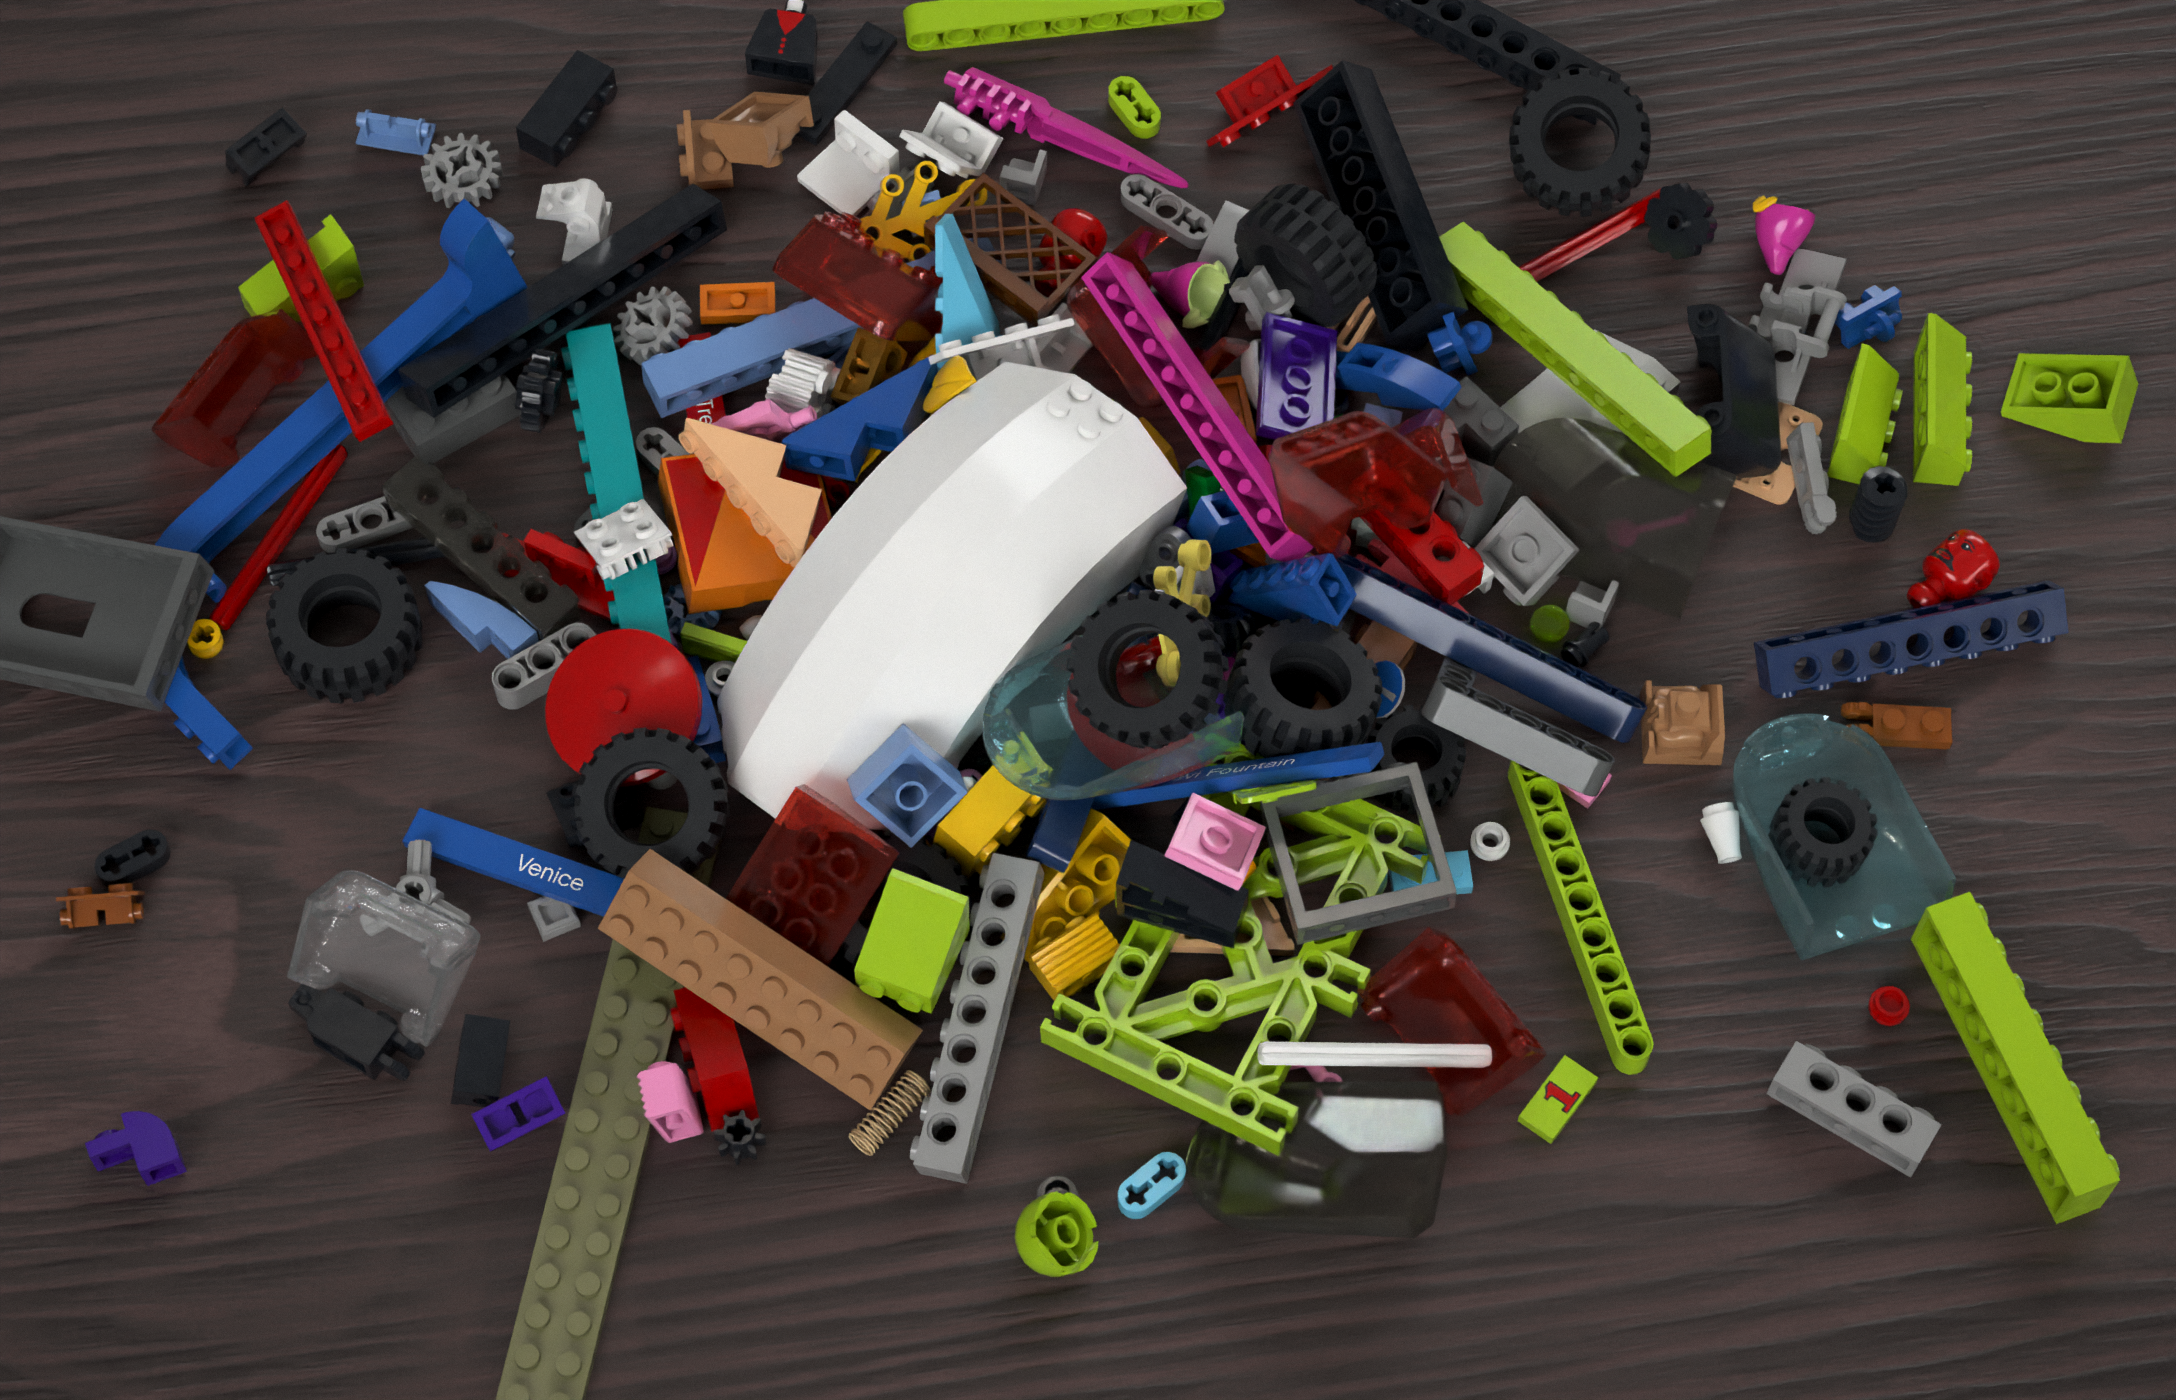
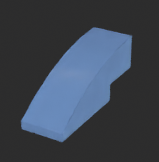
[424,581,539,659]

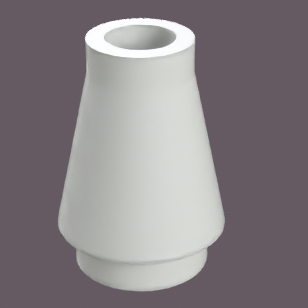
[1700,802,1742,864]

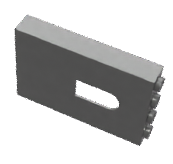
[0,516,214,712]

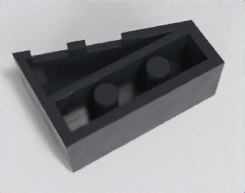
[1116,840,1248,949]

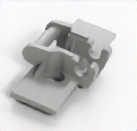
[1748,248,1847,405]

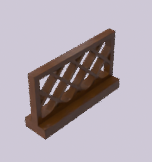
[924,173,1097,327]

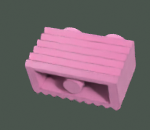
[637,1061,704,1143]

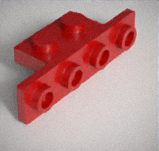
[1206,55,1333,147]
[484,529,619,625]

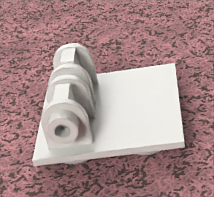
[574,499,673,580]

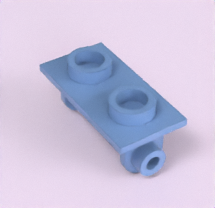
[356,109,436,156]

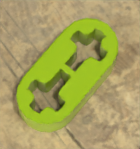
[1108,76,1161,139]

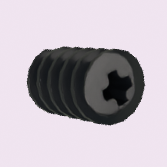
[1849,466,1908,543]

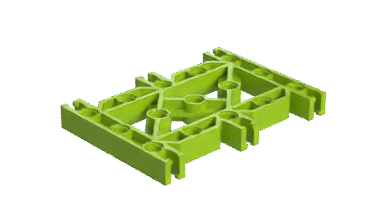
[1040,728,1441,1156]

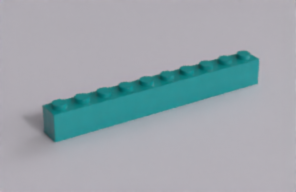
[561,323,672,644]

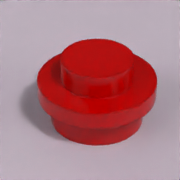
[1868,986,1910,1026]

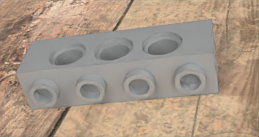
[1766,1041,1942,1177]

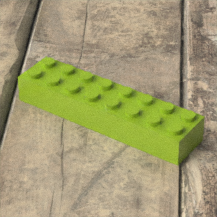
[1911,892,2120,1224]

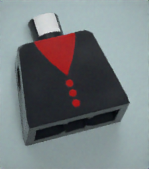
[745,0,818,85]

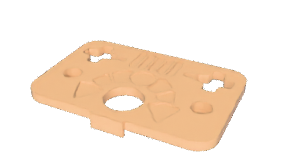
[1724,402,1823,505]

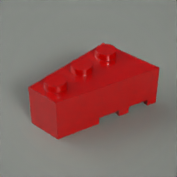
[670,987,759,1132]

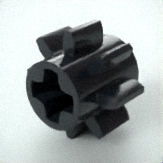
[714,1110,766,1165]

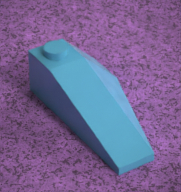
[935,214,1003,371]

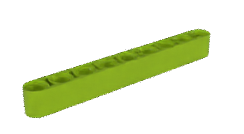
[903,0,1225,51]
[1507,760,1654,1075]

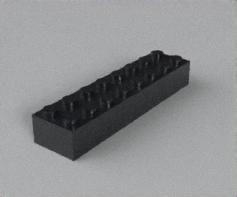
[1293,60,1468,351]

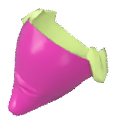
[1149,260,1230,328]

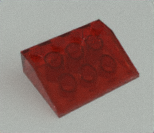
[726,784,900,967]

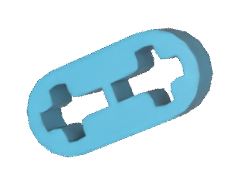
[1117,1152,1186,1219]

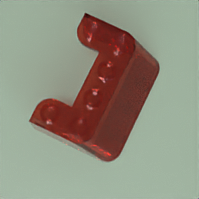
[772,211,943,341]
[1268,411,1449,558]

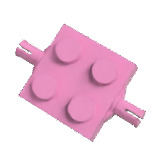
[712,399,818,443]

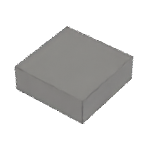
[527,896,581,942]

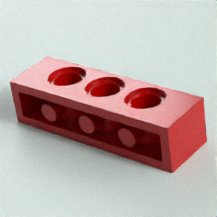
[1345,458,1485,605]

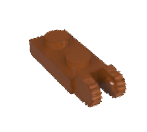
[1841,702,1952,750]

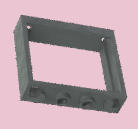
[1260,762,1457,945]

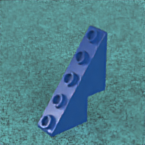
[781,354,938,481]
[1228,553,1357,626]

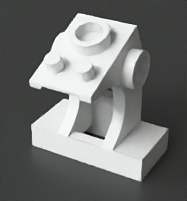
[536,179,613,265]

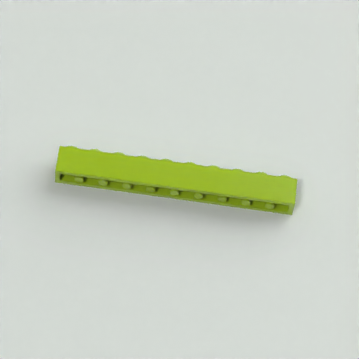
[1439,222,1712,477]

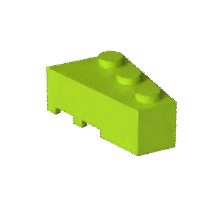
[238,214,364,339]

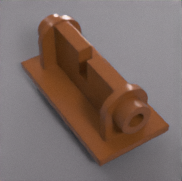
[56,883,145,929]

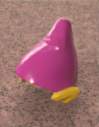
[1753,196,1815,275]

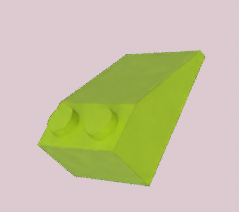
[2001,353,2138,443]

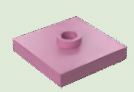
[1164,793,1266,891]

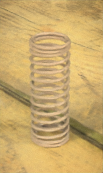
[849,1070,931,1156]

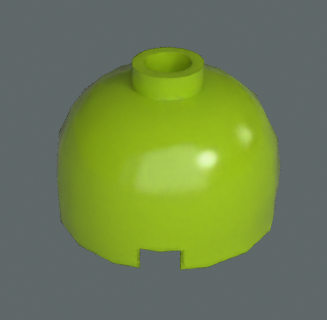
[1015,1191,1098,1277]

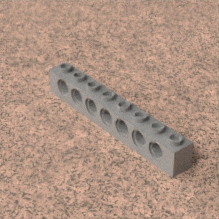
[910,853,1045,1184]

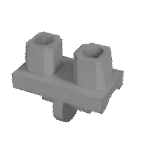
[1229,265,1295,330]

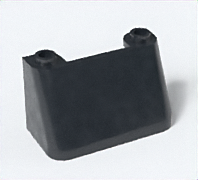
[1687,304,1782,482]

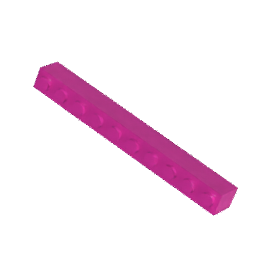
[1081,252,1321,562]

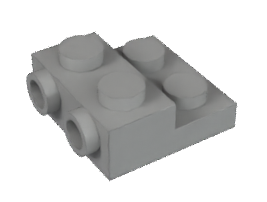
[1474,496,1579,606]

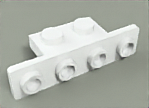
[928,314,1075,381]

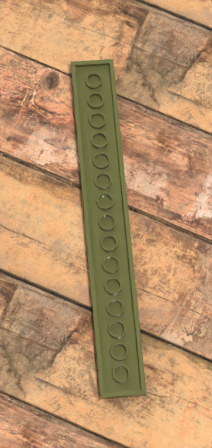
[496,806,722,1400]

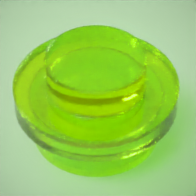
[1530,605,1569,643]

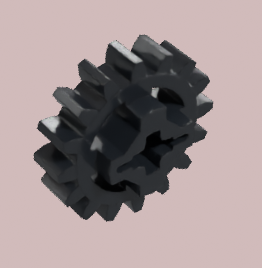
[515,349,563,433]

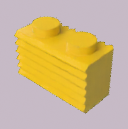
[1029,913,1120,1001]

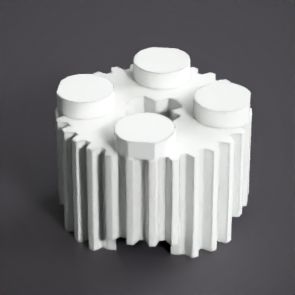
[765,348,841,427]

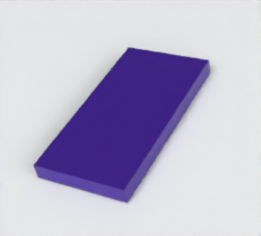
[1256,312,1337,454]

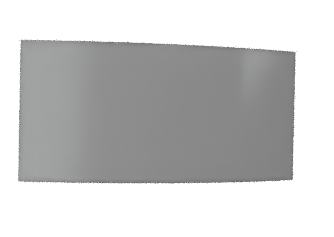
[1196,201,1249,278]

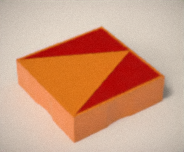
[658,443,832,614]

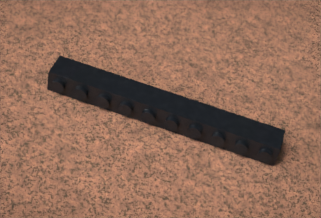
[398,184,727,418]

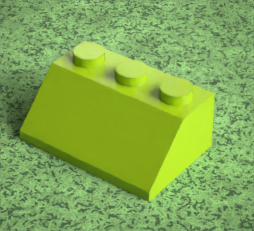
[1827,344,1903,484]

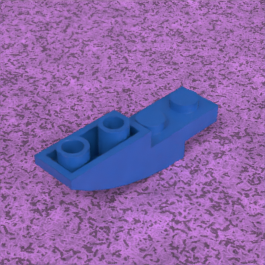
[1335,343,1462,412]

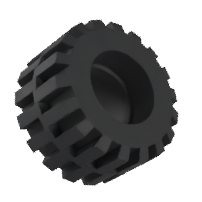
[1367,705,1466,814]
[1768,777,1878,888]

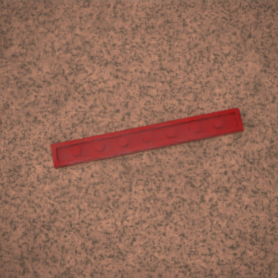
[254,200,394,442]

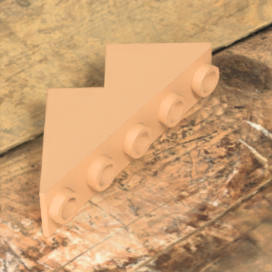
[679,417,822,568]

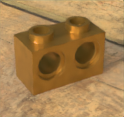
[830,328,908,406]

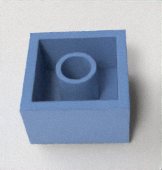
[847,723,968,848]

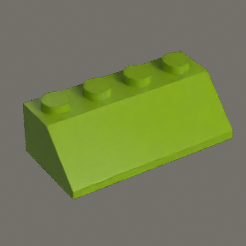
[1913,313,1972,486]

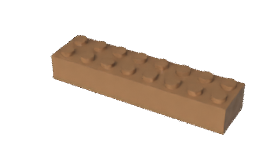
[597,849,923,1110]

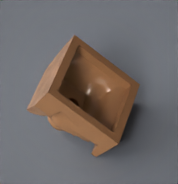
[708,92,814,168]
[1640,680,1725,765]

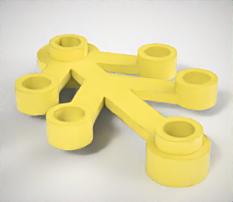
[1153,540,1211,687]

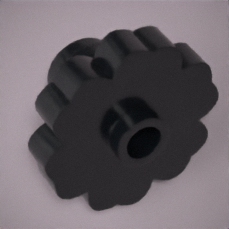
[1644,183,1718,260]

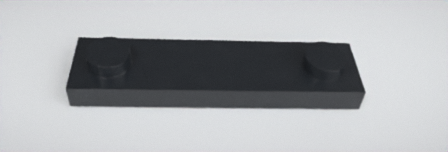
[796,21,897,146]

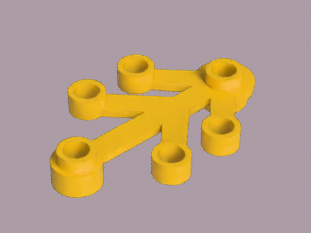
[852,161,987,262]

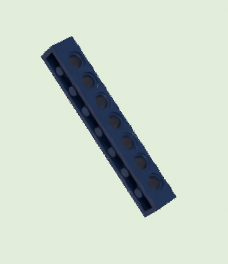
[1754,580,2069,698]

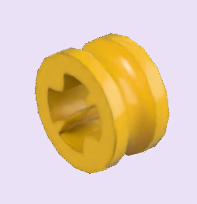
[187,619,224,659]

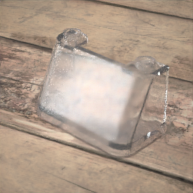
[287,870,480,1047]

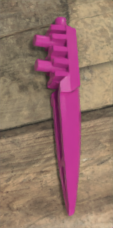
[944,67,1189,188]

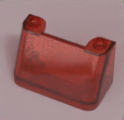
[1357,927,1547,1117]

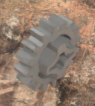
[421,133,503,208]
[613,286,693,365]

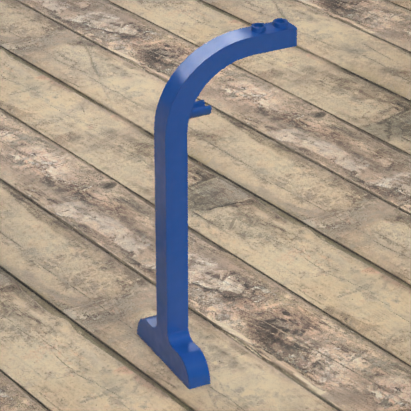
[155,199,528,770]

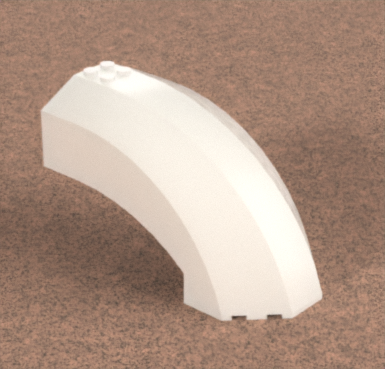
[717,362,1187,836]

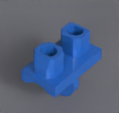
[1835,285,1902,349]
[1427,312,1493,376]

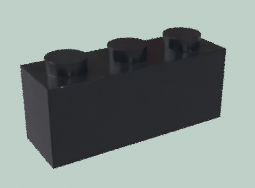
[516,50,618,167]

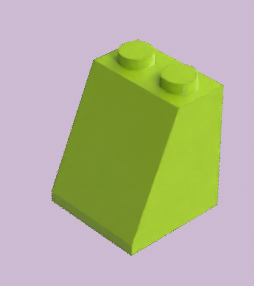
[854,868,970,1014]

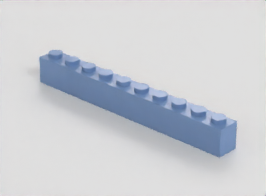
[642,237,1002,418]

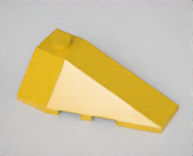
[1000,808,1131,963]

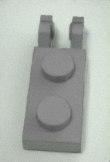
[1786,422,1837,535]

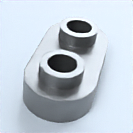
[1139,526,1191,590]

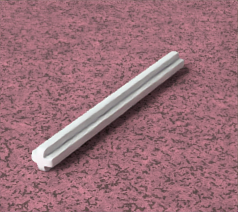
[1257,1042,1492,1068]

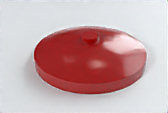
[545,629,703,787]

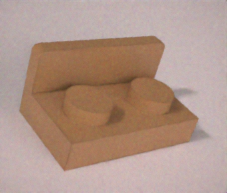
[677,110,734,190]

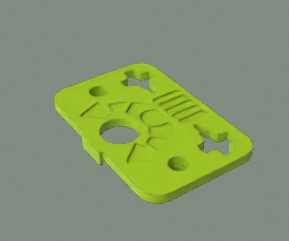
[1229,780,1317,804]

